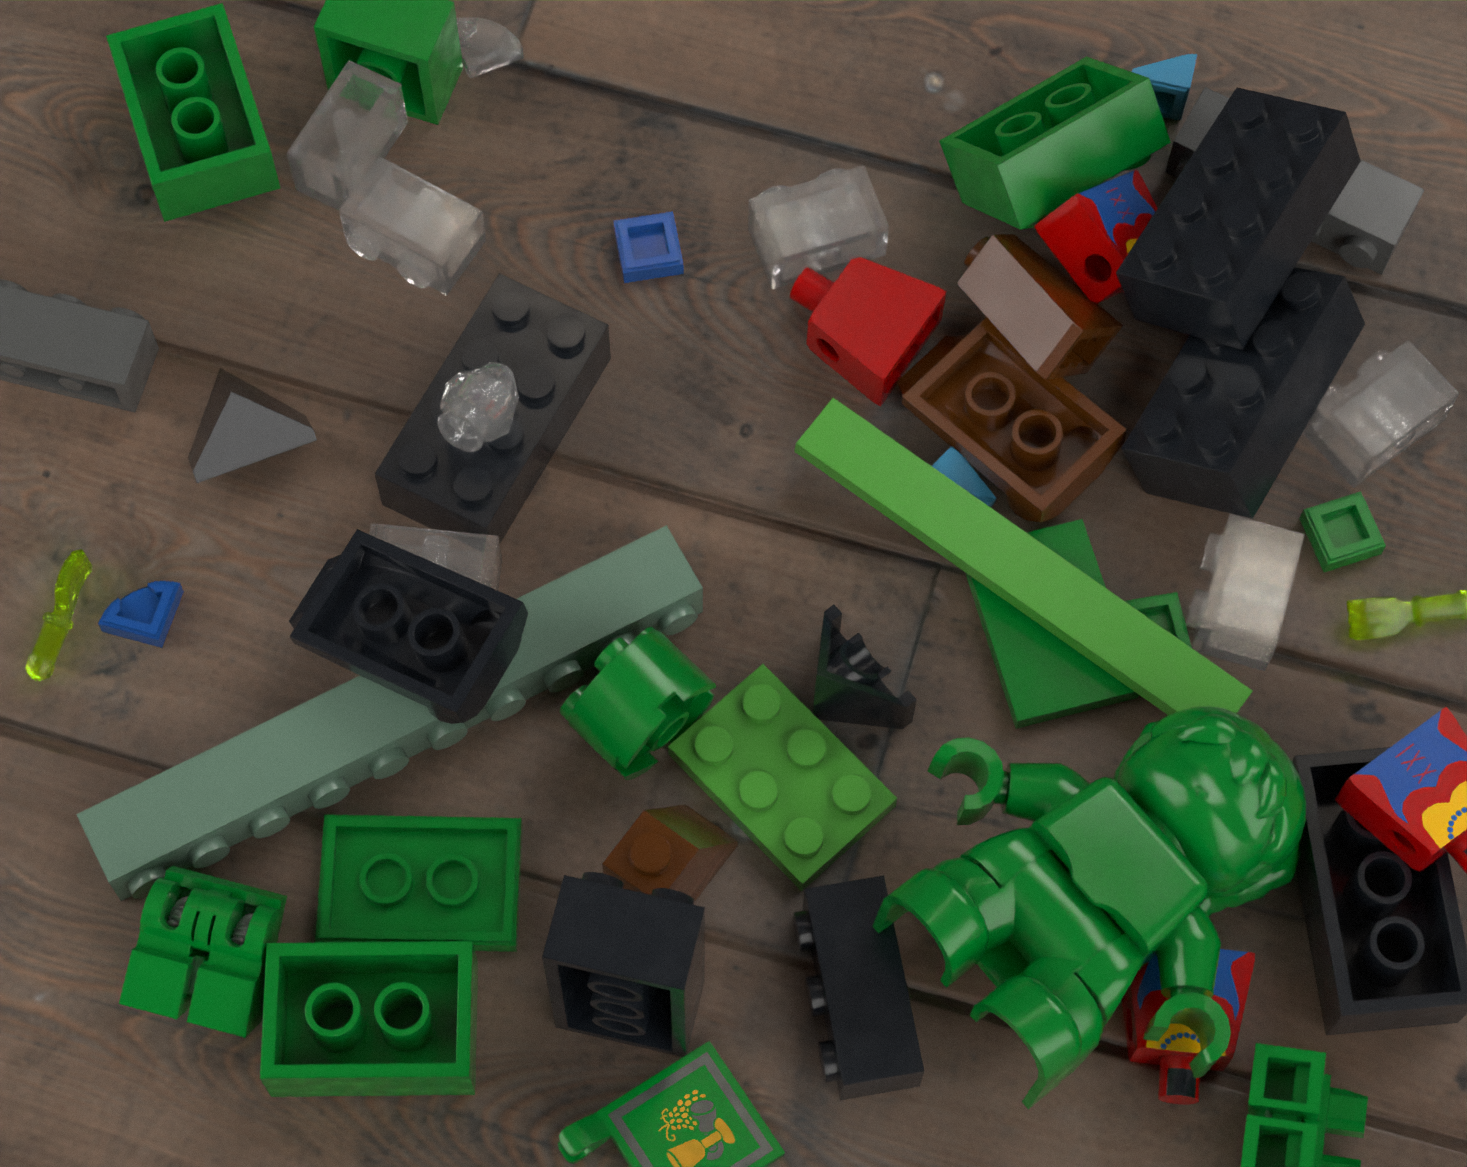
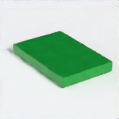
[965,519,1139,729]
[315,814,523,952]

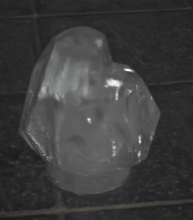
[437,362,519,452]

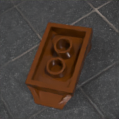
[896,317,1127,523]

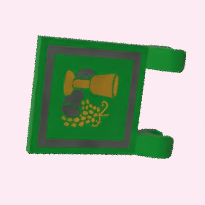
[558,1041,785,1167]

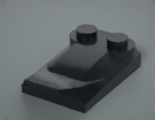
[289,529,528,724]

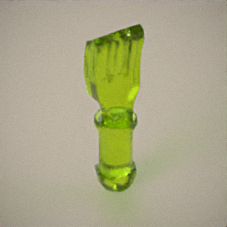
[26,549,93,681]
[1347,590,1467,640]

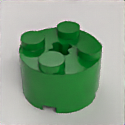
[559,627,716,780]

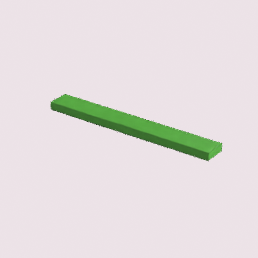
[794,398,1253,715]

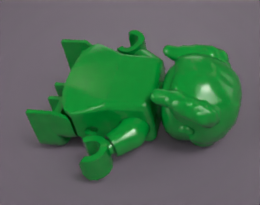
[872,706,1306,1110]

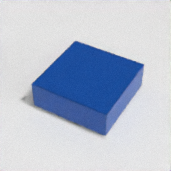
[613,211,684,283]

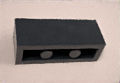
[793,875,924,1101]

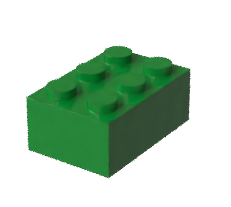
[106,3,281,222]
[939,56,1171,230]
[260,941,478,1097]

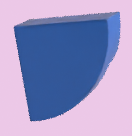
[98,581,184,648]

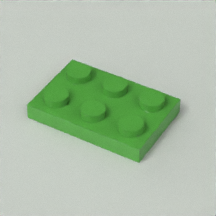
[668,664,897,892]

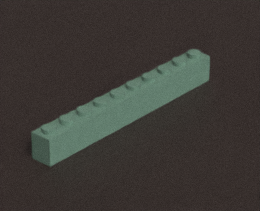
[76,525,703,901]

